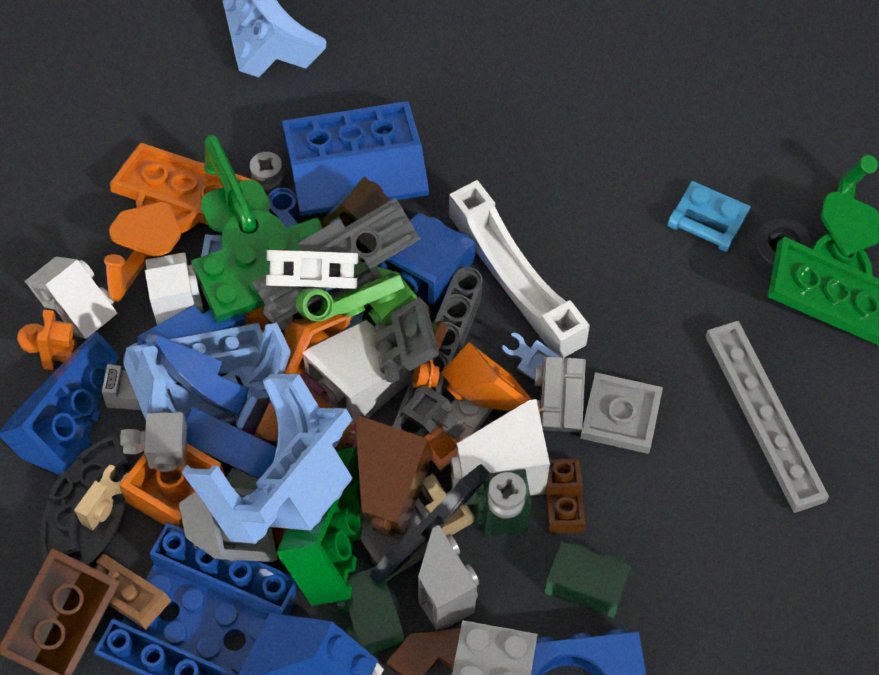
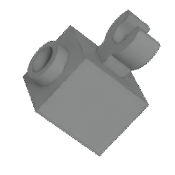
[120,412,188,472]

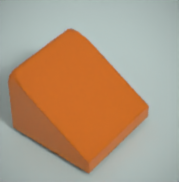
[425,426,462,471]

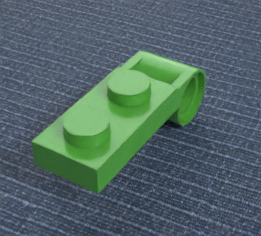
[296,273,405,322]

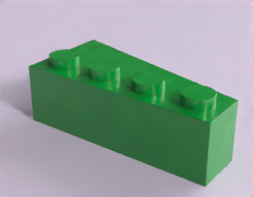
[276,446,362,606]

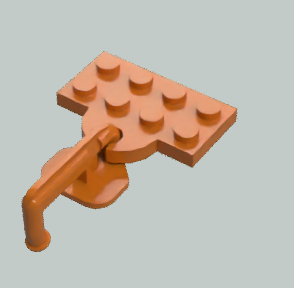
[104,143,257,302]

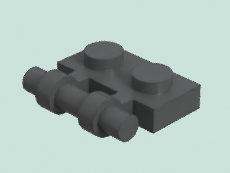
[374,297,439,383]

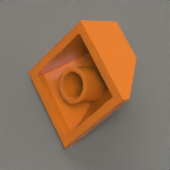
[284,314,352,377]
[441,342,541,412]

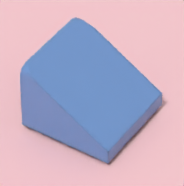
[234,386,270,430]

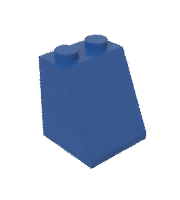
[377,213,476,317]
[238,613,378,675]

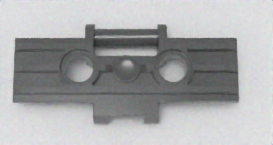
[252,198,421,324]

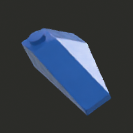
[0,331,119,475]

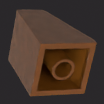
[355,416,433,538]

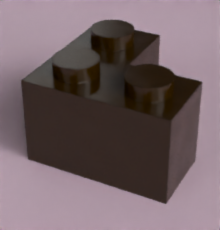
[320,176,390,263]

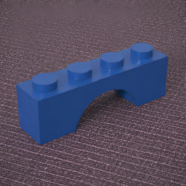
[531,629,646,675]

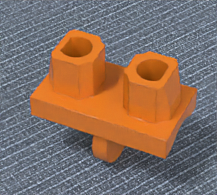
[17,310,77,370]

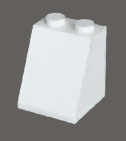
[303,320,414,423]
[450,399,550,505]

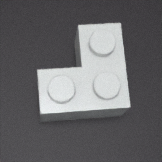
[145,252,204,325]
[25,257,117,339]

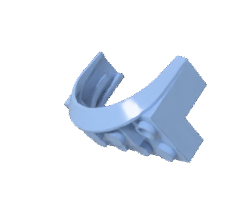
[223,0,326,77]
[124,323,291,424]

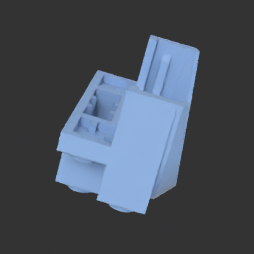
[182,374,353,544]

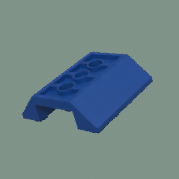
[280,101,429,216]
[94,522,298,675]

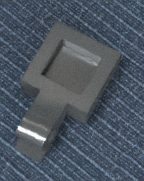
[401,385,466,440]

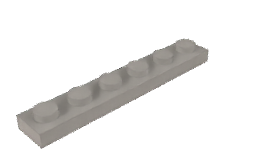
[706,321,829,513]

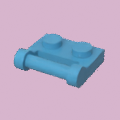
[667,181,751,253]

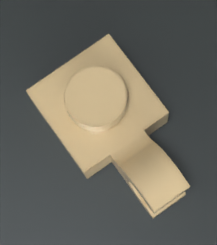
[74,465,128,531]
[421,473,475,535]

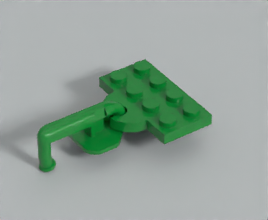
[191,134,340,323]
[768,155,879,346]

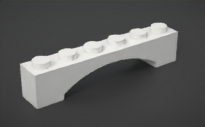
[449,180,590,358]

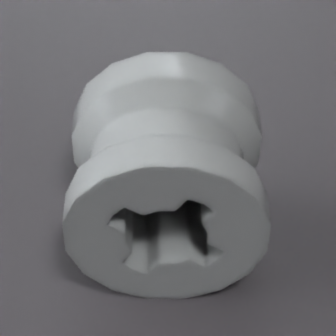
[250,152,284,192]
[488,472,526,518]

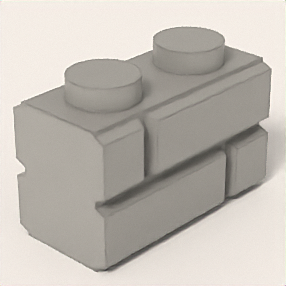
[534,357,586,433]

